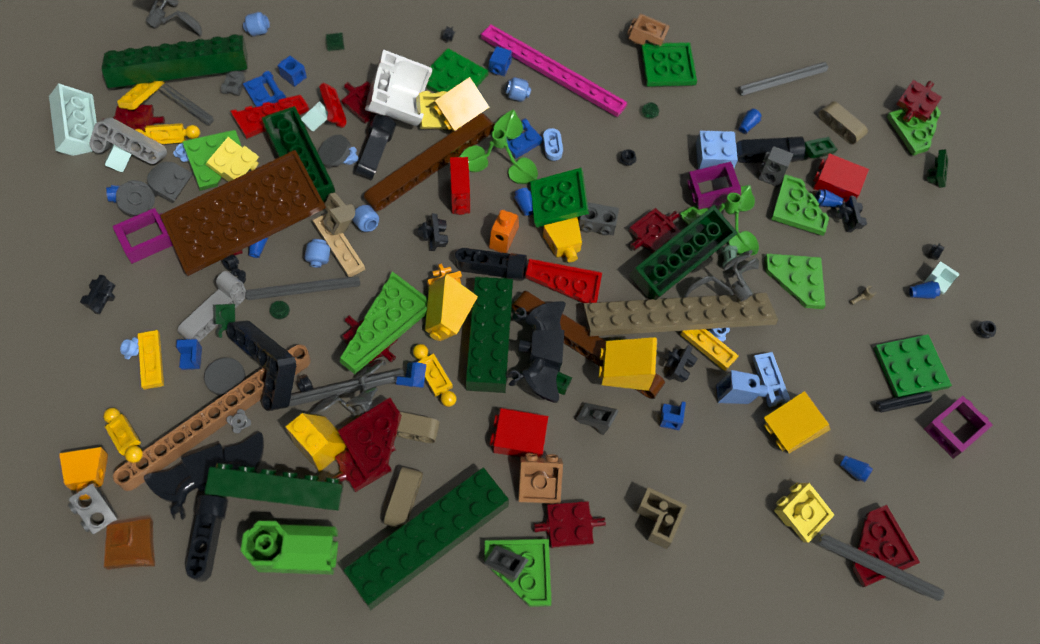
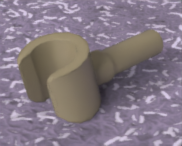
[850,286,877,305]

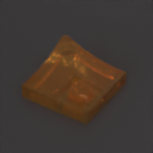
[104,518,155,570]

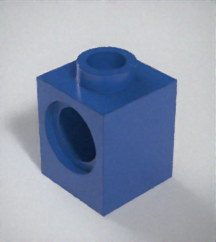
[489,46,512,76]
[278,56,307,87]

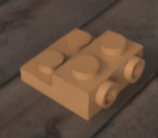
[627,14,670,46]
[519,453,563,504]

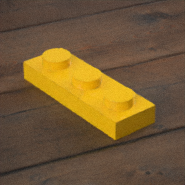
[117,81,164,110]
[681,329,739,371]
[138,330,164,390]

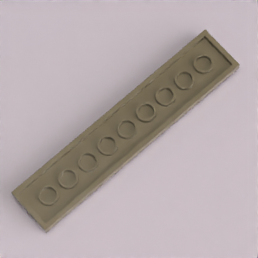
[583,293,778,336]

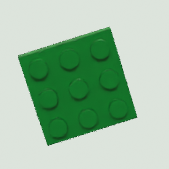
[641,43,697,86]
[426,48,488,93]
[530,167,589,227]
[874,334,952,398]

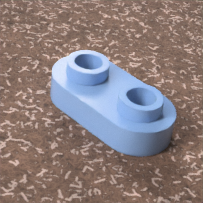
[543,128,563,161]

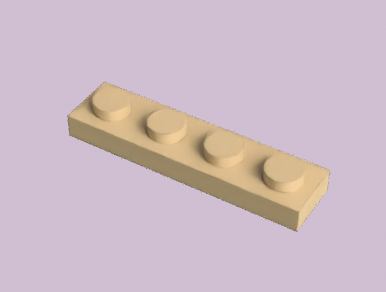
[313,213,365,277]

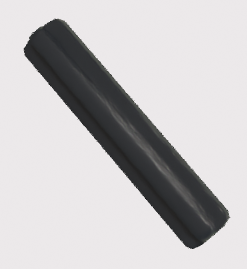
[875,391,933,413]

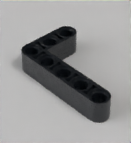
[227,320,296,411]

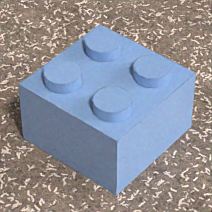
[696,131,738,170]

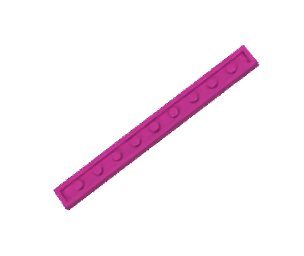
[481,25,628,117]

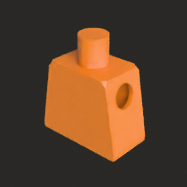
[489,210,519,253]

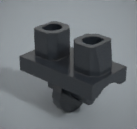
[836,196,867,233]
[417,213,448,251]
[80,275,116,314]
[664,345,698,382]

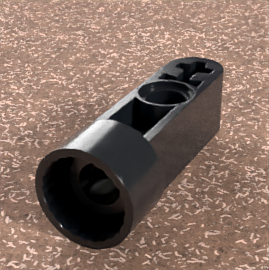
[355,115,396,180]
[736,136,805,163]
[455,248,527,281]
[186,495,228,582]

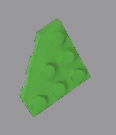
[887,106,941,156]
[182,130,241,191]
[771,174,829,236]
[765,254,826,309]
[485,539,551,607]

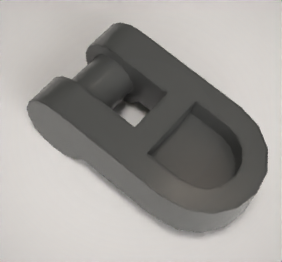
[221,70,245,96]

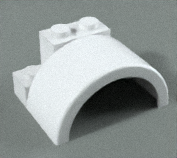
[365,50,432,126]

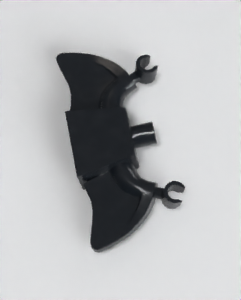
[506,301,566,403]
[144,432,264,520]

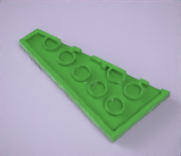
[340,271,428,374]

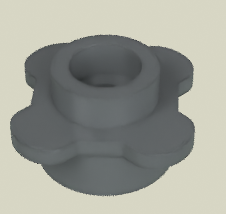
[226,409,251,433]

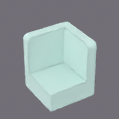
[301,101,328,131]
[105,144,132,172]
[924,261,959,294]

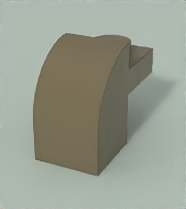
[323,193,355,235]

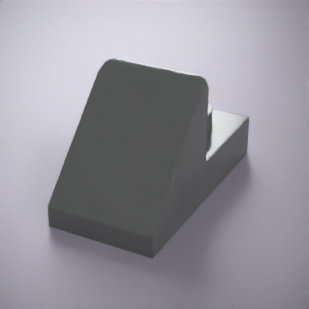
[577,403,619,435]
[484,545,528,583]

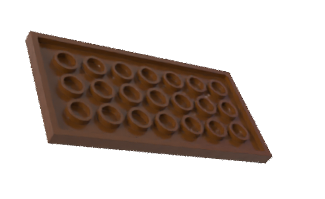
[160,150,326,276]

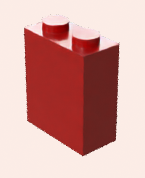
[813,153,869,202]
[450,157,470,215]
[490,408,549,458]

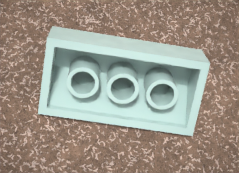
[49,83,97,156]

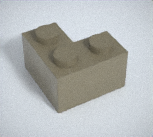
[636,487,687,549]

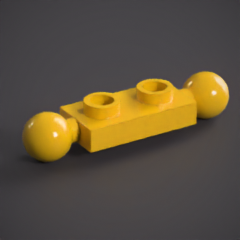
[135,123,200,144]
[413,344,457,407]
[103,408,143,463]

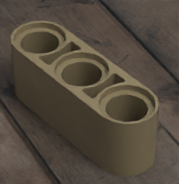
[819,101,868,144]
[396,412,440,443]
[384,467,423,528]

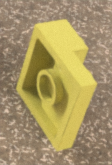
[416,91,447,129]
[206,137,259,182]
[774,482,834,543]

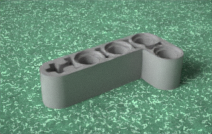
[89,117,167,164]
[177,271,246,342]

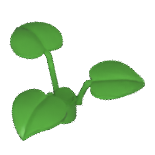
[460,109,538,184]
[681,185,759,255]

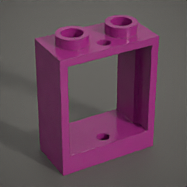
[687,161,741,210]
[112,208,173,264]
[924,396,993,459]

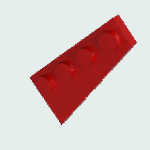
[230,95,309,139]
[526,259,602,303]

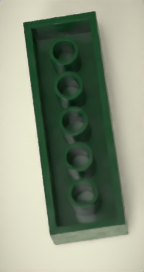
[261,106,336,203]
[629,205,738,300]
[466,277,513,393]
[205,463,344,511]

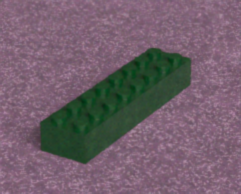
[101,34,248,88]
[343,467,509,611]

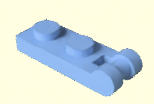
[753,352,790,407]

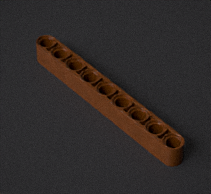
[363,113,495,211]
[512,291,665,399]

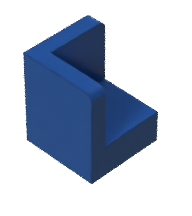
[176,339,202,370]
[396,362,426,388]
[660,401,686,430]

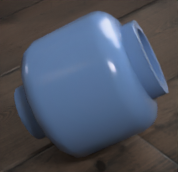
[243,12,270,36]
[505,77,531,102]
[352,205,379,232]
[305,239,330,268]

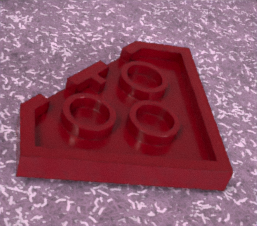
[338,397,402,482]
[852,505,920,588]

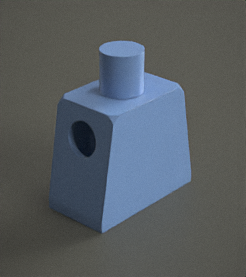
[717,370,768,404]

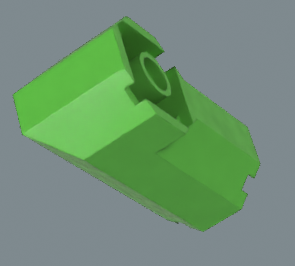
[241,521,338,574]

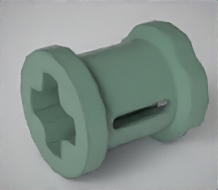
[721,245,740,269]

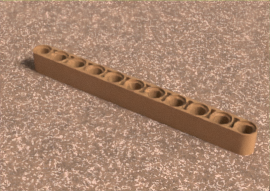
[113,345,311,491]

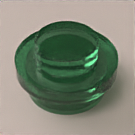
[642,102,659,119]
[270,301,290,320]

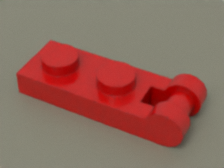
[319,82,347,128]

